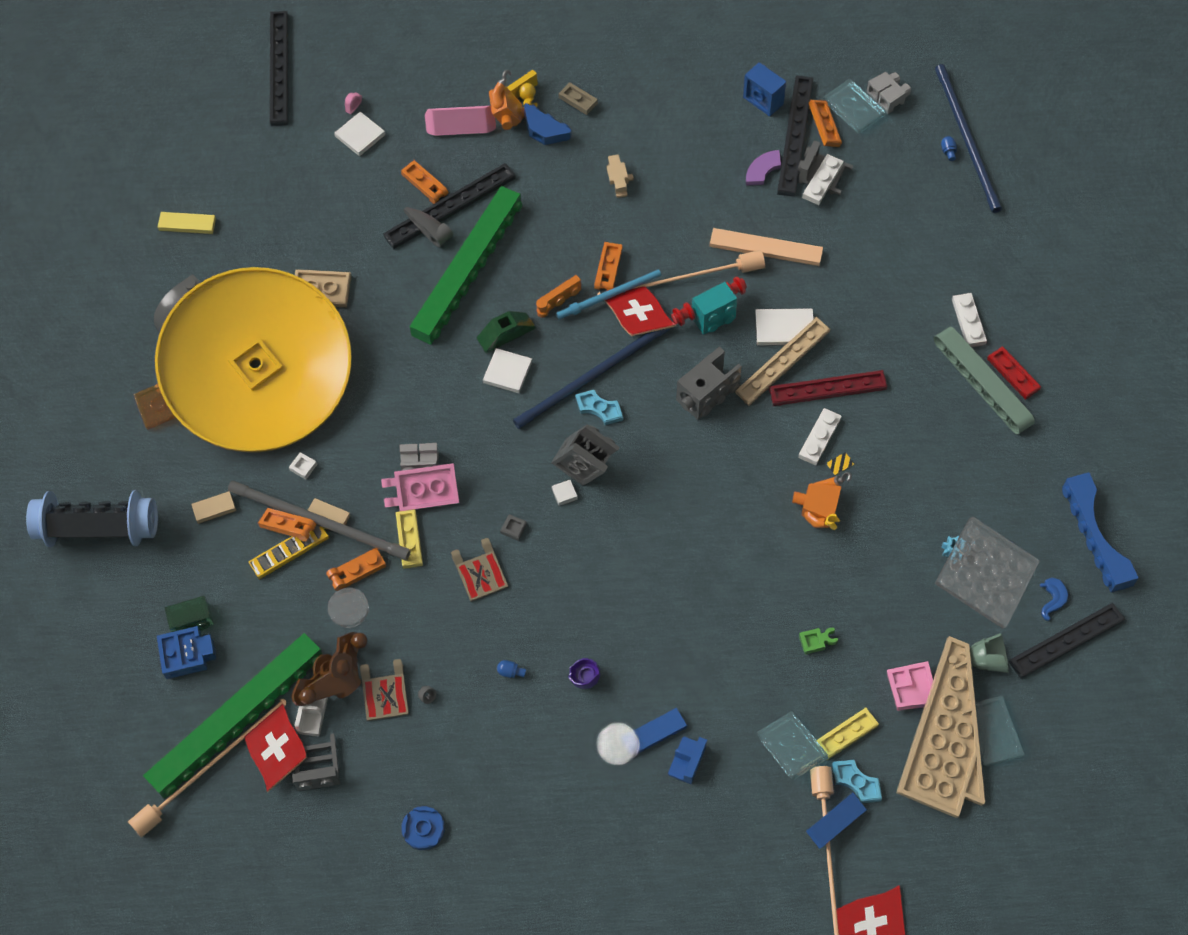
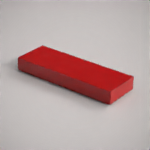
[987,346,1041,400]

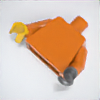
[489,70,538,130]
[792,472,852,530]

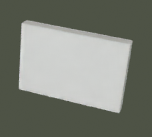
[755,309,813,345]

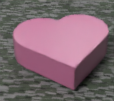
[345,92,362,114]

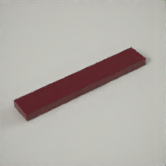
[769,370,888,406]

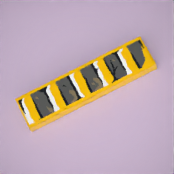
[248,525,329,580]

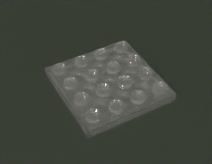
[935,516,1040,629]

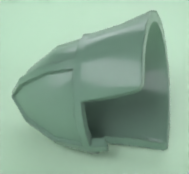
[970,633,1009,673]

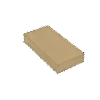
[191,492,236,524]
[308,498,350,525]

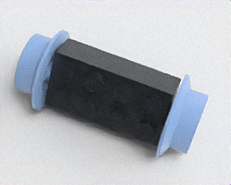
[26,490,158,547]

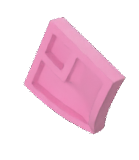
[887,661,933,711]

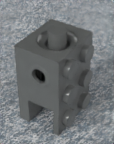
[676,346,741,420]
[551,424,620,486]

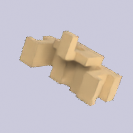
[606,154,634,198]

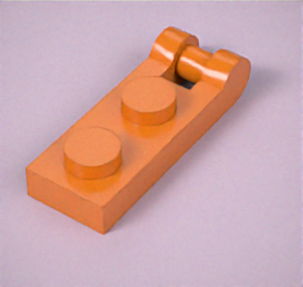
[401,160,449,204]
[594,242,623,291]
[536,275,581,318]
[258,508,316,542]
[326,548,386,591]

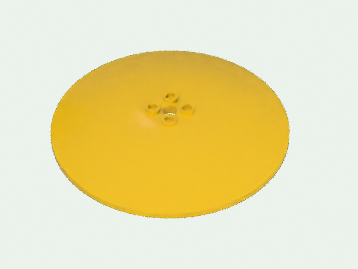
[155,267,351,452]

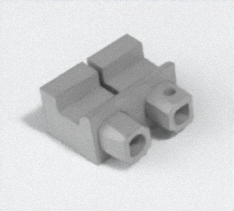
[867,72,911,114]
[400,443,439,470]

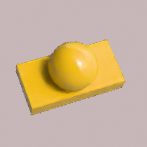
[507,70,538,100]

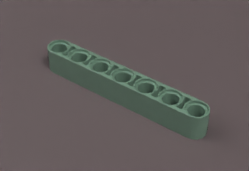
[934,327,1035,434]

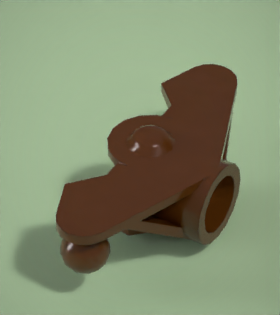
[292,632,368,706]

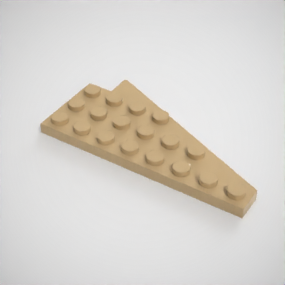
[896,636,985,818]

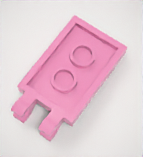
[381,463,459,511]

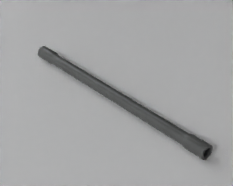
[228,480,411,561]

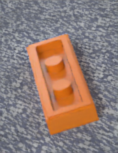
[809,100,842,147]

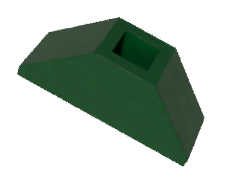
[476,311,536,353]

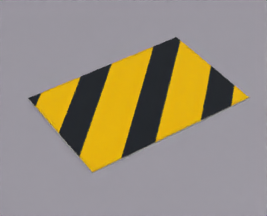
[826,452,854,475]

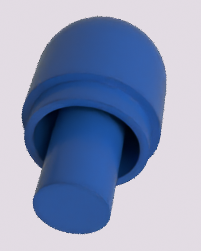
[941,136,957,161]
[497,660,526,678]

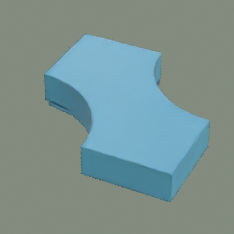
[575,390,623,425]
[832,760,882,803]

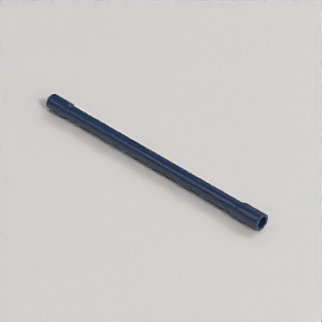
[935,64,1002,214]
[513,327,674,429]

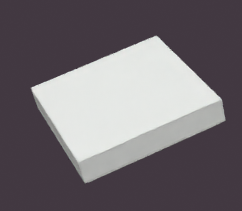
[334,112,385,156]
[483,348,532,393]

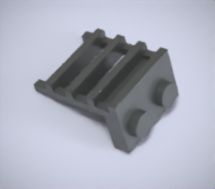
[798,141,853,195]
[292,734,340,791]

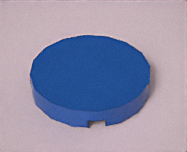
[401,806,445,850]

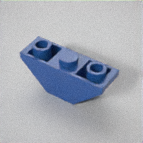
[524,103,572,145]

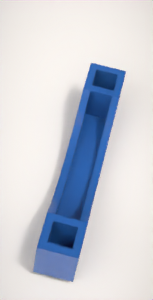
[1062,472,1138,593]

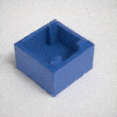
[743,62,786,117]

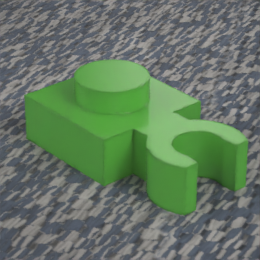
[799,628,838,654]

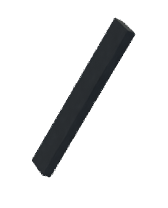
[1009,603,1125,679]

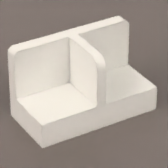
[295,697,328,737]

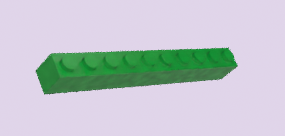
[409,186,522,345]
[143,633,323,799]

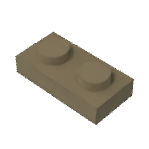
[559,82,598,115]

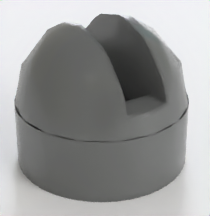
[418,685,436,704]

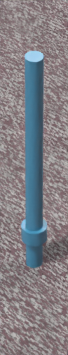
[556,269,662,320]

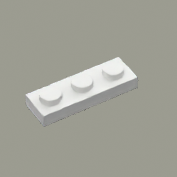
[802,154,844,205]
[952,293,987,347]
[798,408,842,465]

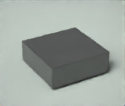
[500,514,527,541]

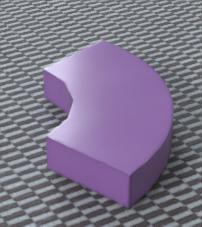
[746,150,781,185]

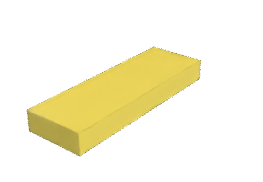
[158,212,216,234]
[396,509,423,569]
[815,708,879,760]

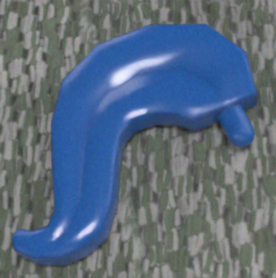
[1040,578,1068,621]

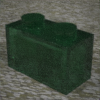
[164,595,214,632]

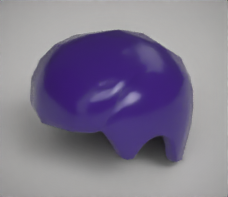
[568,658,600,690]

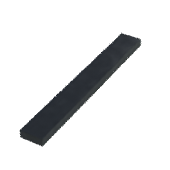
[270,11,288,126]
[777,75,813,197]
[383,163,516,250]

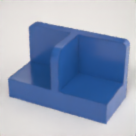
[668,737,707,784]

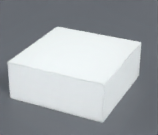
[289,452,317,480]
[552,480,577,506]

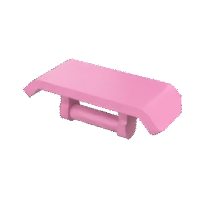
[425,106,496,136]

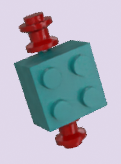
[671,277,747,335]

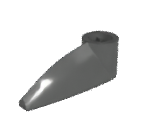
[403,207,453,248]

